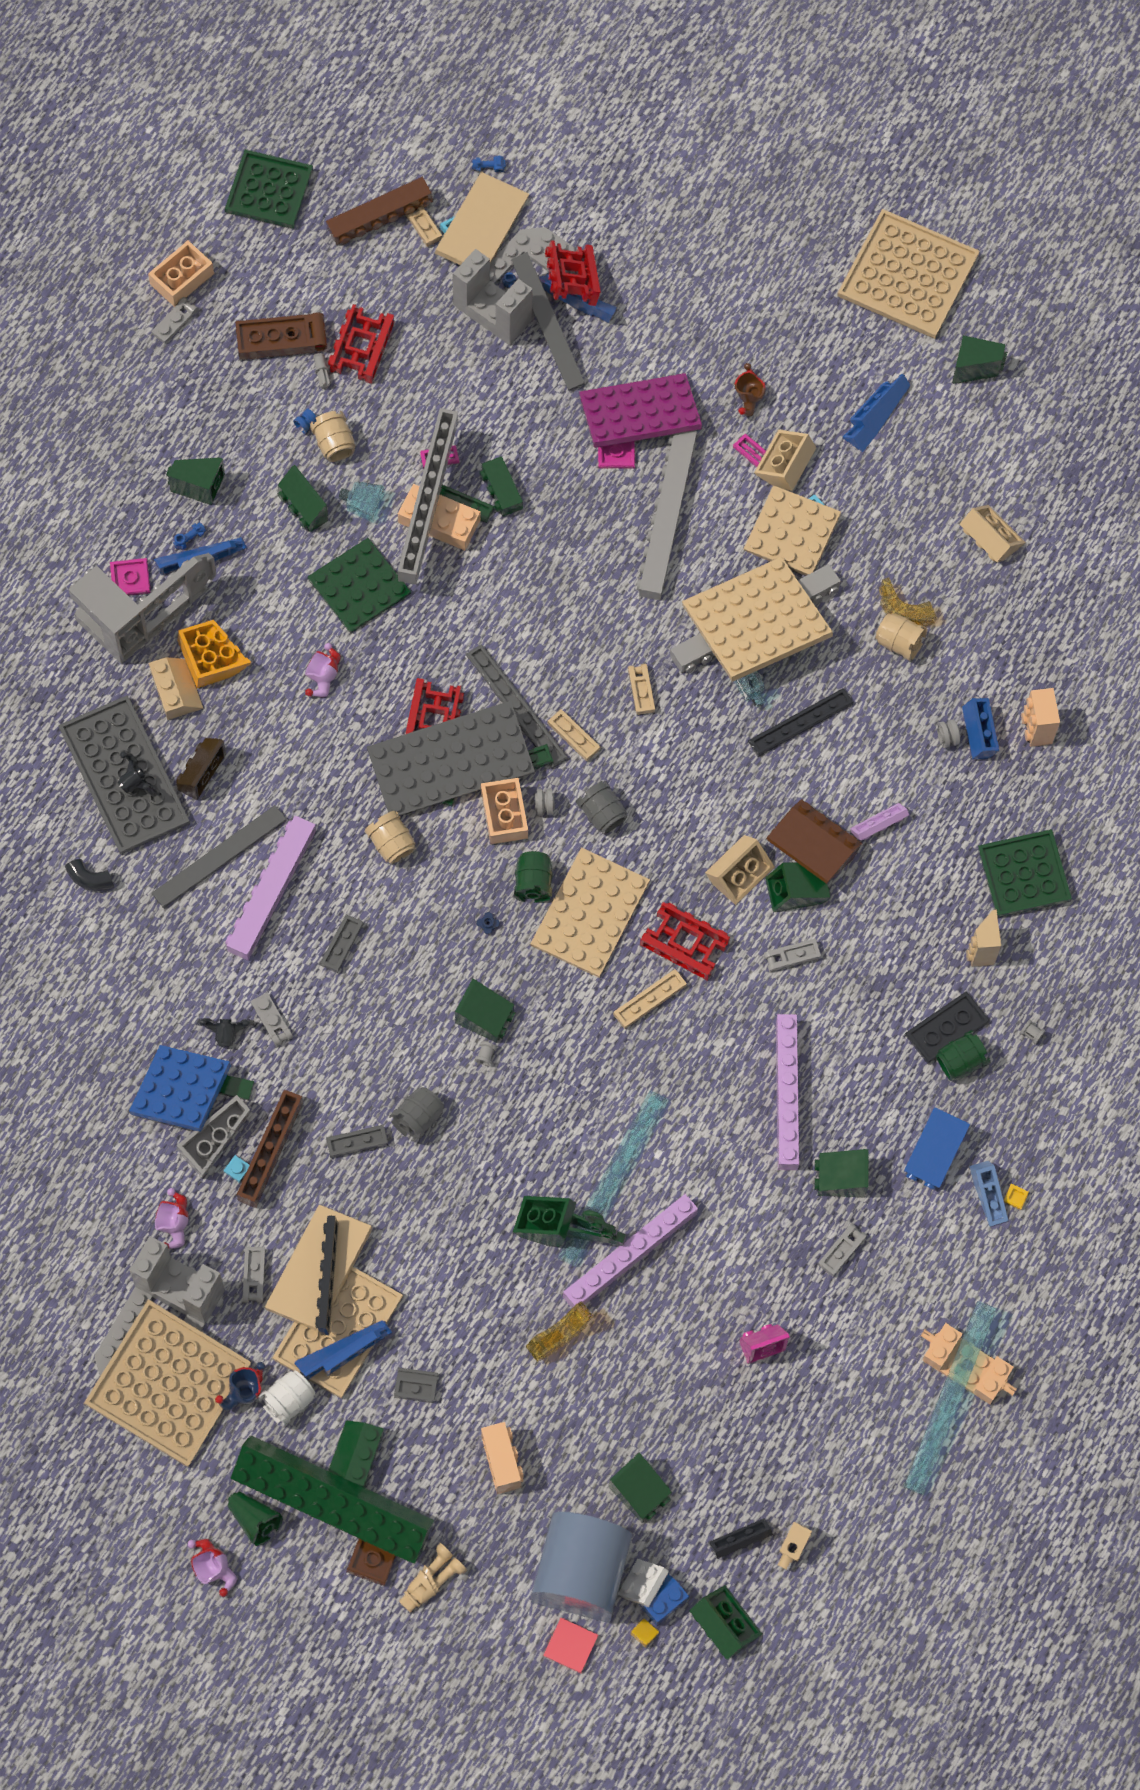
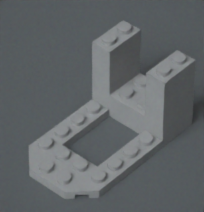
[453,227,575,345]
[68,553,216,664]
[94,1236,225,1376]

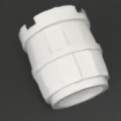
[258,1370,315,1427]

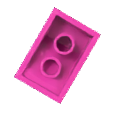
[739,1324,789,1364]

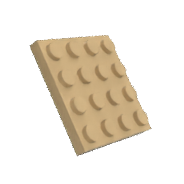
[744,485,841,576]

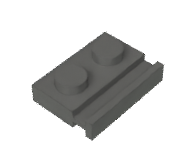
[394,1367,438,1403]

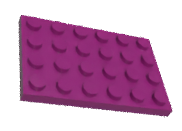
[579,373,702,448]

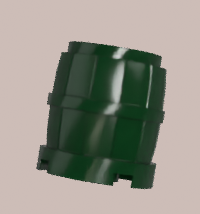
[514,851,553,903]
[936,1030,991,1081]

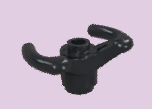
[118,750,160,796]
[196,1018,255,1046]

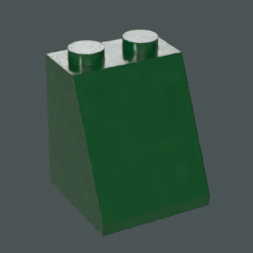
[952,335,1008,384]
[166,457,225,506]
[765,862,830,913]
[455,978,516,1043]
[814,1149,869,1198]
[608,1452,672,1523]

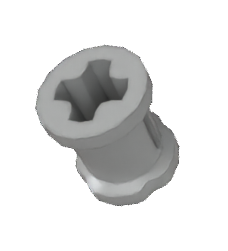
[1019,1020,1045,1045]
[474,1041,497,1066]

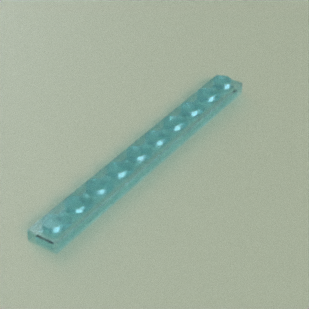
[558,1090,667,1268]
[903,1301,997,1495]

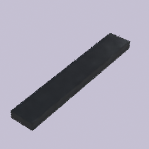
[748,688,854,757]

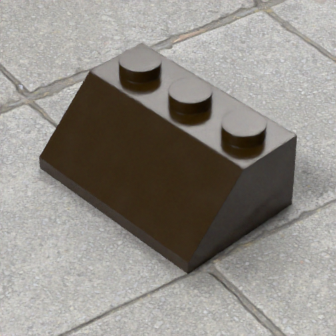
[176,738,226,800]

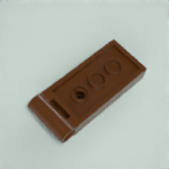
[235,312,328,360]

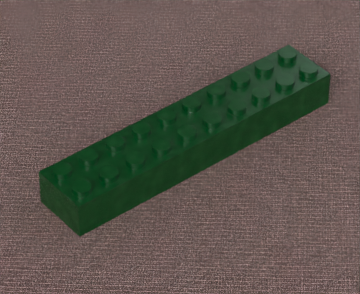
[230,1435,435,1564]

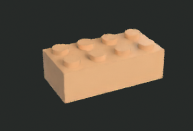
[398,484,481,551]

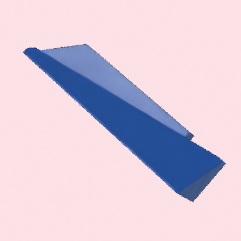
[539,274,617,323]
[842,374,910,452]
[154,537,247,576]
[295,1320,392,1381]

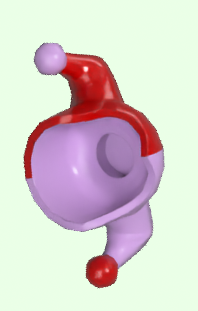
[305,643,341,697]
[155,1188,189,1249]
[188,1539,237,1597]

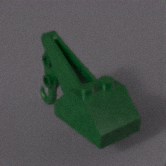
[513,1196,627,1247]

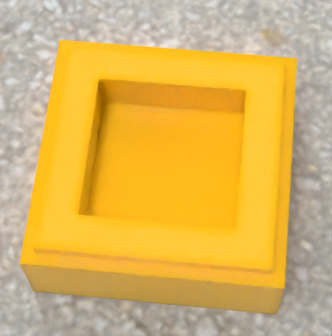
[1003,1184,1029,1210]

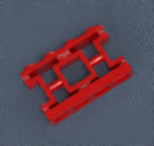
[545,240,601,306]
[328,304,395,384]
[405,678,464,734]
[640,902,730,981]

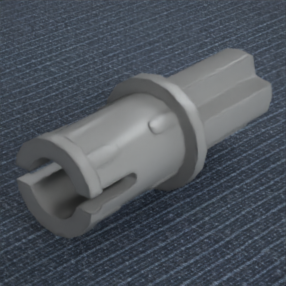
[313,353,330,388]

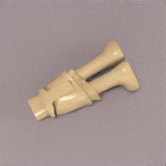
[399,1543,468,1613]

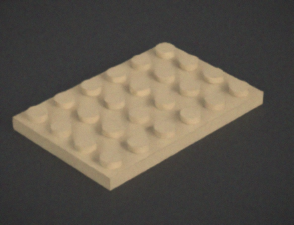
[530,847,650,978]
[272,1267,403,1399]

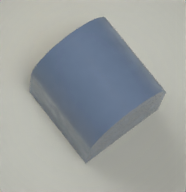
[531,1512,632,1624]

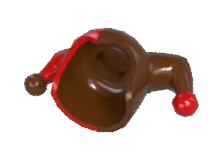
[734,363,766,417]

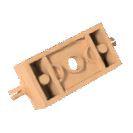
[921,1323,1017,1404]

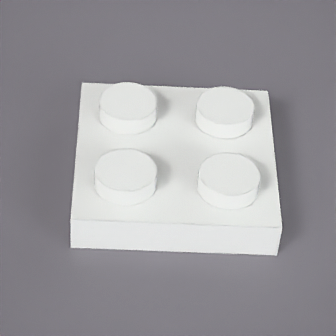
[618,1559,669,1607]

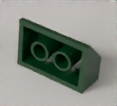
[277,465,328,533]
[328,1420,384,1488]
[689,1585,763,1660]

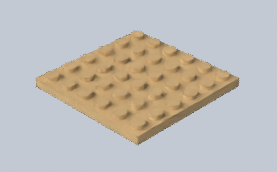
[837,209,980,339]
[682,557,833,682]
[84,1299,251,1467]

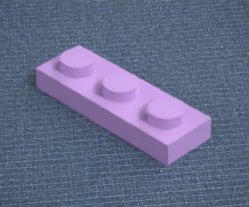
[850,803,909,841]

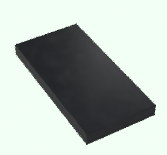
[904,991,990,1064]

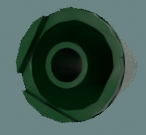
[227,1491,283,1546]

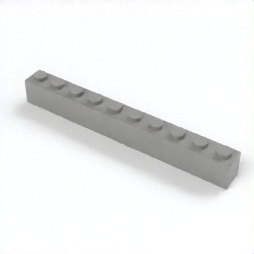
[398,408,458,584]
[636,430,697,601]
[670,564,841,674]

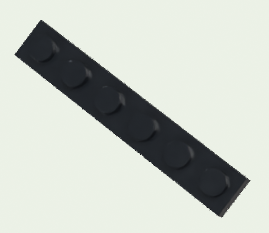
[315,1216,339,1335]

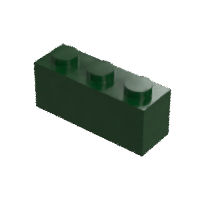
[480,456,523,517]

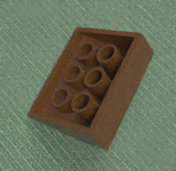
[766,799,862,884]

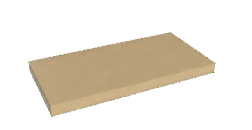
[435,172,529,265]
[265,1205,373,1332]

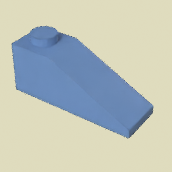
[970,1161,1008,1226]

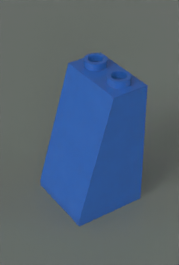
[904,1107,970,1190]

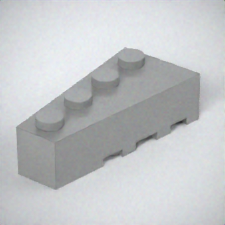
[177,1095,250,1179]

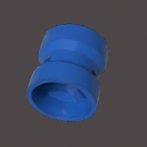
[293,408,317,434]

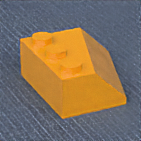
[177,620,251,688]

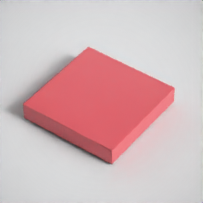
[543,1618,598,1674]

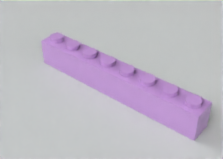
[225,816,316,960]
[776,1014,799,1170]
[563,1194,698,1312]

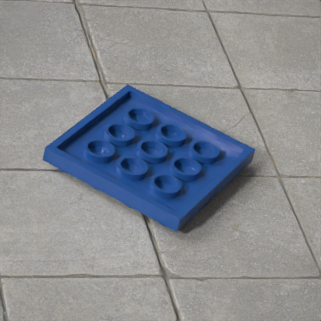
[129,1045,231,1132]

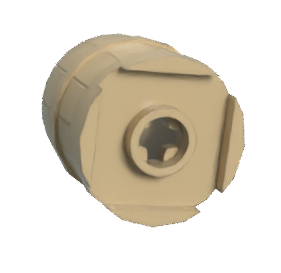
[310,411,355,462]
[875,613,928,661]
[365,811,416,864]

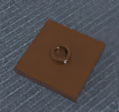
[346,1539,396,1586]

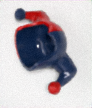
[215,1362,265,1411]

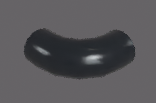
[65,859,114,892]

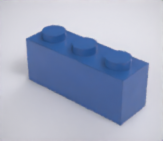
[962,698,999,759]

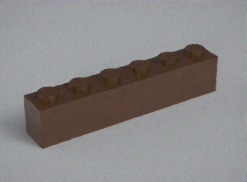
[326,176,433,246]
[236,1089,303,1208]

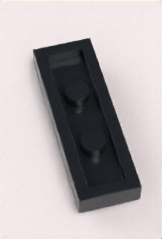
[709,1518,773,1559]

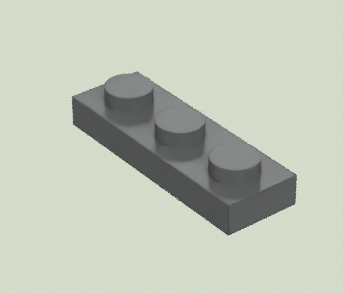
[320,914,364,973]
[326,1124,388,1158]

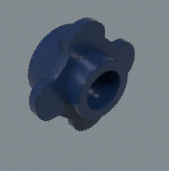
[477,912,500,934]

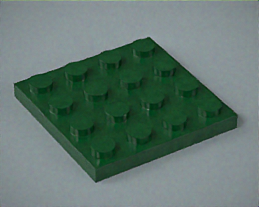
[224,149,313,229]
[307,538,411,634]
[978,829,1072,918]

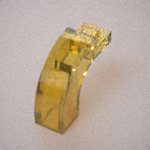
[879,577,936,627]
[525,1301,594,1362]

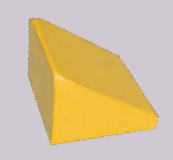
[630,1619,659,1647]

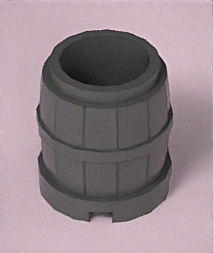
[576,781,627,834]
[389,1087,444,1142]

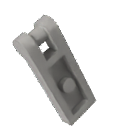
[151,297,198,344]
[764,939,821,972]
[250,992,293,1047]
[818,1223,868,1277]
[243,1247,265,1303]

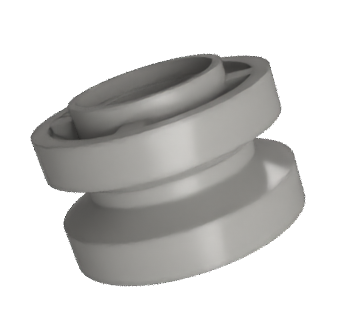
[937,719,960,748]
[535,788,555,815]

